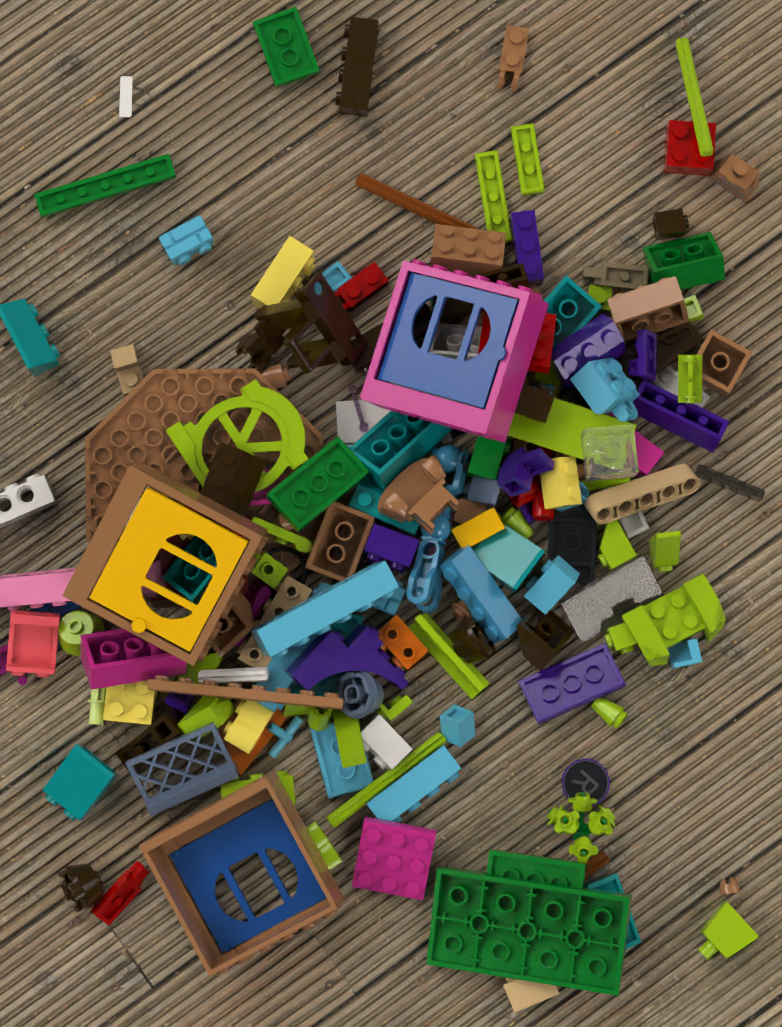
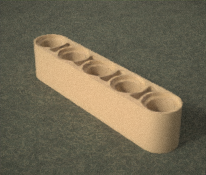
[585,463,701,524]

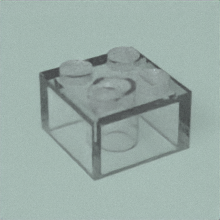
[580,424,639,481]

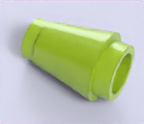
[500,506,533,539]
[591,697,628,729]

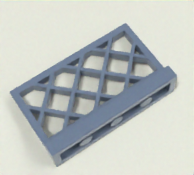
[125,722,239,816]

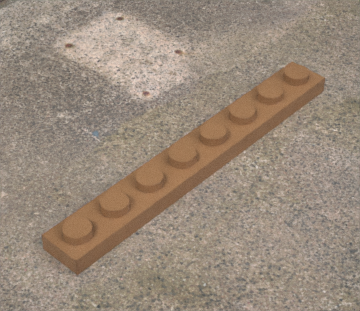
[147,675,344,710]

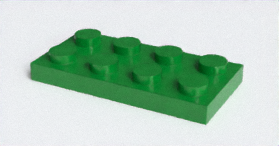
[266,436,370,532]

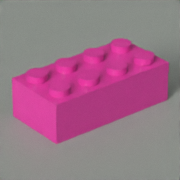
[80,629,187,690]

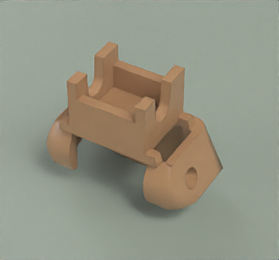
[377,455,459,536]

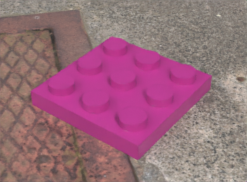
[352,817,437,900]

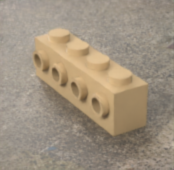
[237,575,313,668]

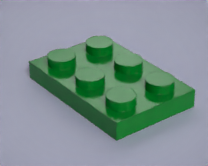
[252,7,320,88]

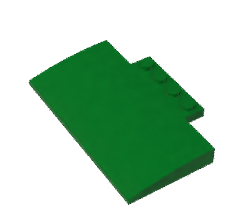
[426,849,632,996]

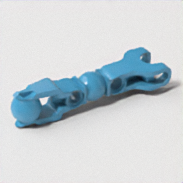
[406,445,470,613]

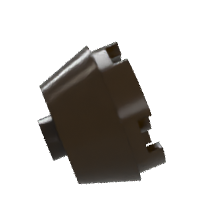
[450,616,496,664]
[58,864,103,912]

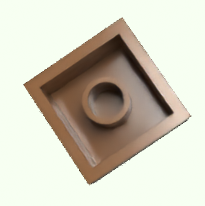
[696,329,753,398]

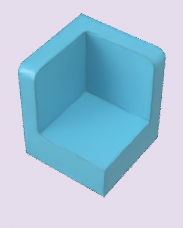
[667,638,702,669]
[440,704,476,747]

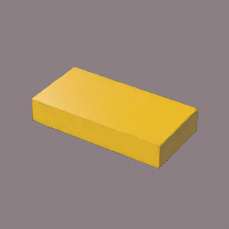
[452,507,506,548]

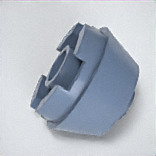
[336,671,384,719]

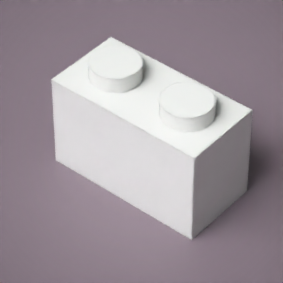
[361,714,412,770]

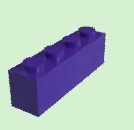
[633,379,729,453]

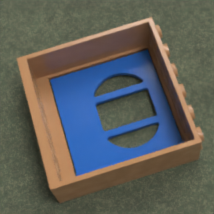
[139,770,345,976]

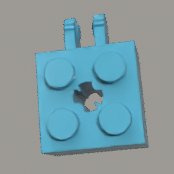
[570,358,640,422]

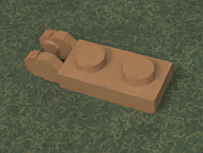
[497,25,529,92]

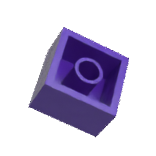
[364,523,419,574]

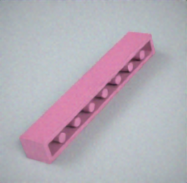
[0,559,165,610]

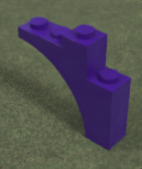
[285,624,409,690]

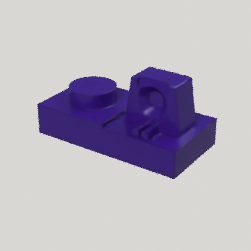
[628,329,657,381]

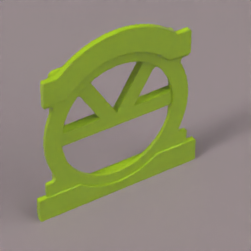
[166,379,308,492]

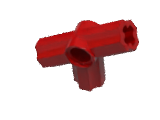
[509,447,554,521]

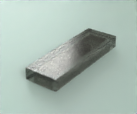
[694,464,765,502]

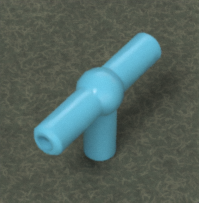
[267,715,303,758]

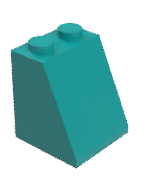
[471,524,545,594]
[43,744,119,821]

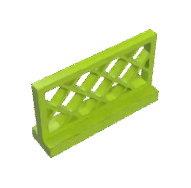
[408,613,490,700]

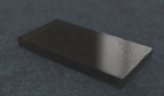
[559,554,664,643]

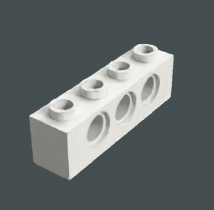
[0,474,58,528]

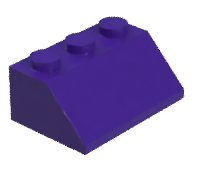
[550,314,626,391]

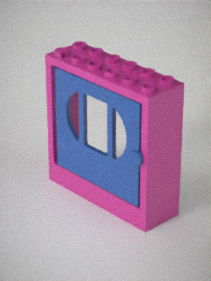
[359,259,549,443]

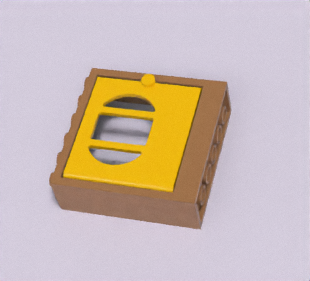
[62,460,268,666]

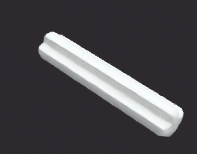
[198,667,269,684]

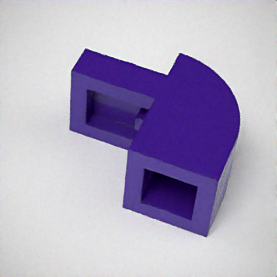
[497,447,554,497]

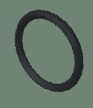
[258,546,308,595]

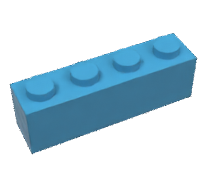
[438,545,522,644]

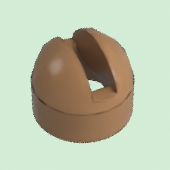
[720,877,740,895]

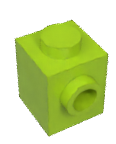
[251,551,289,589]
[604,622,637,655]

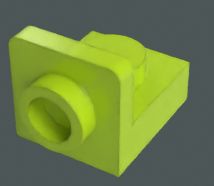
[376,695,413,722]

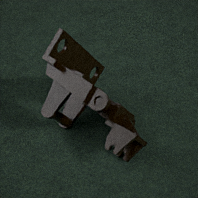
[235,271,368,374]

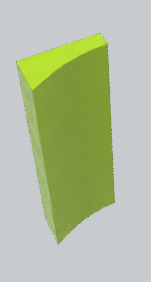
[508,398,637,472]

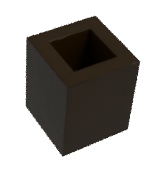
[652,208,689,241]

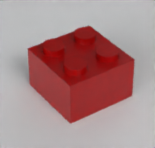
[664,120,716,176]

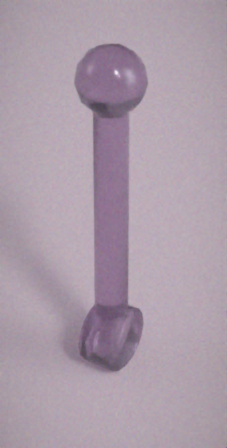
[348,385,369,432]

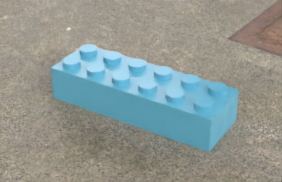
[251,561,399,659]

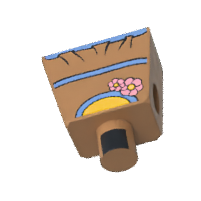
[709,154,759,203]

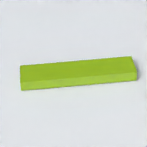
[474,150,512,244]
[332,709,367,768]

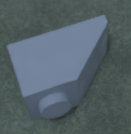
[463,477,500,509]

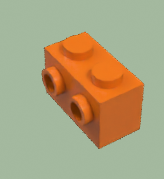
[378,615,429,671]

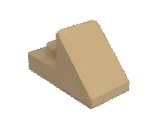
[110,344,143,396]

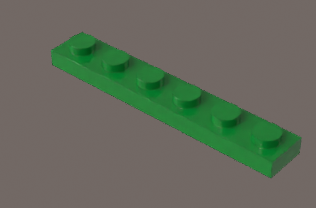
[34,154,176,218]

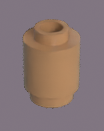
[259,363,291,389]

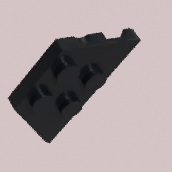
[547,504,597,589]

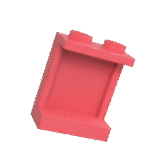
[6,610,60,678]

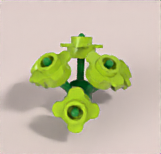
[547,792,616,863]

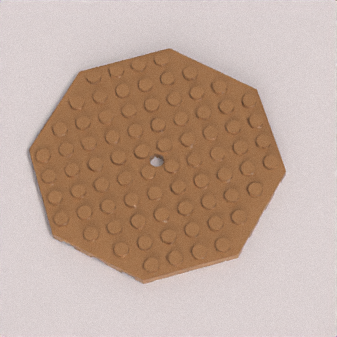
[85,369,324,608]

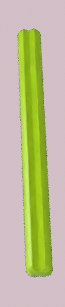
[676,37,713,157]
[327,732,447,827]

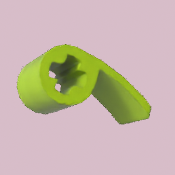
[283,705,333,731]

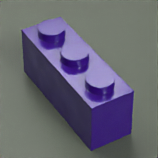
[510,210,544,285]

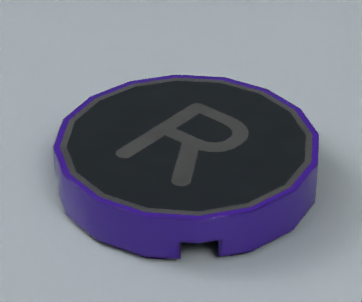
[562,759,610,806]

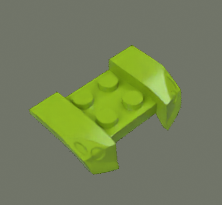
[621,573,726,666]

